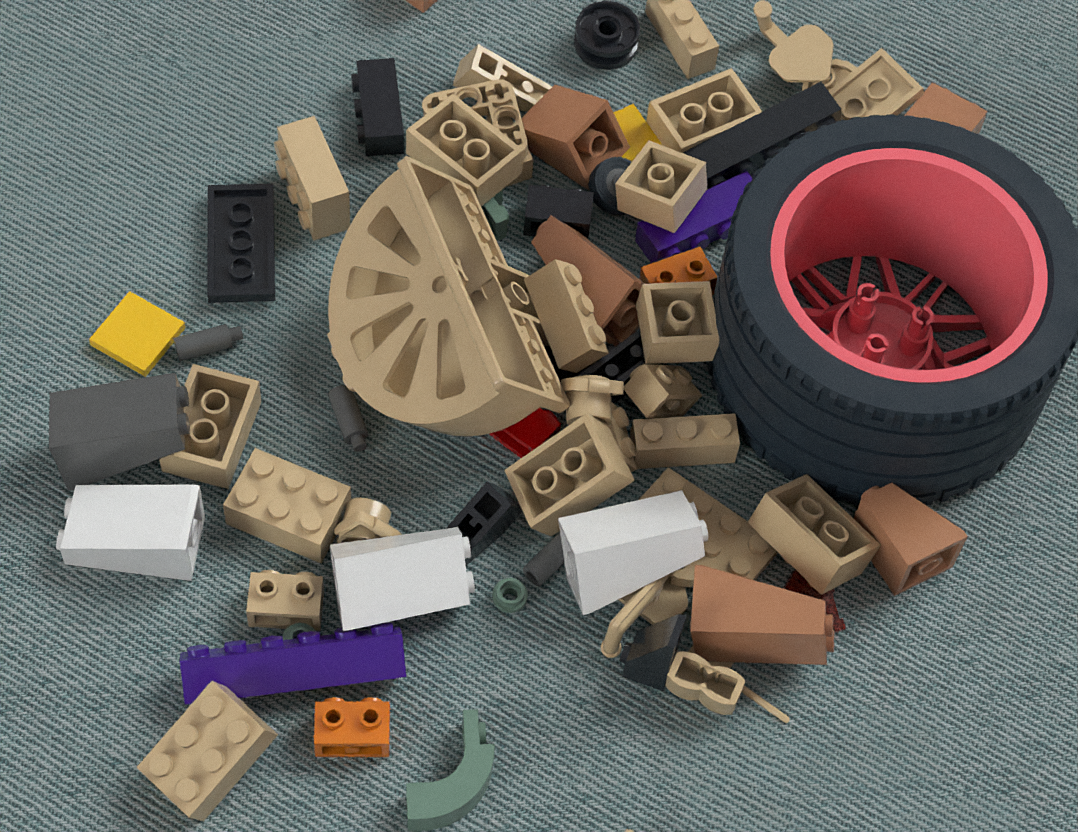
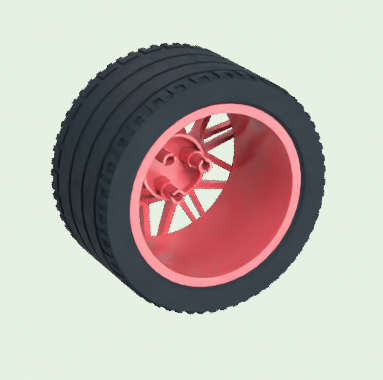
[708,114,1078,506]

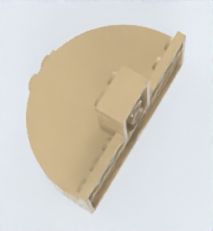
[327,156,571,437]

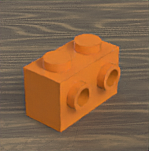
[639,247,718,295]
[314,697,390,757]

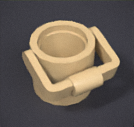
[560,375,624,425]
[334,497,401,544]

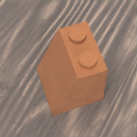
[521,85,630,189]
[854,483,968,596]

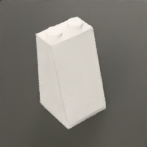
[56,485,205,581]
[558,490,708,615]
[330,527,475,631]

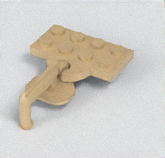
[754,0,924,120]
[601,467,778,658]

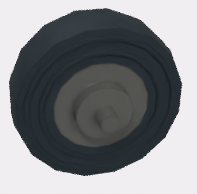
[588,157,632,215]

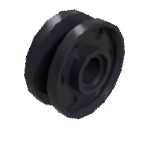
[574,0,640,70]

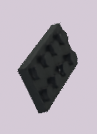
[207,183,276,303]

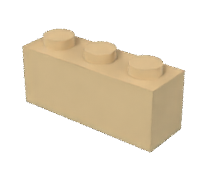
[645,0,719,79]
[524,259,609,373]
[629,414,740,469]

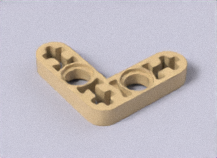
[422,79,528,161]

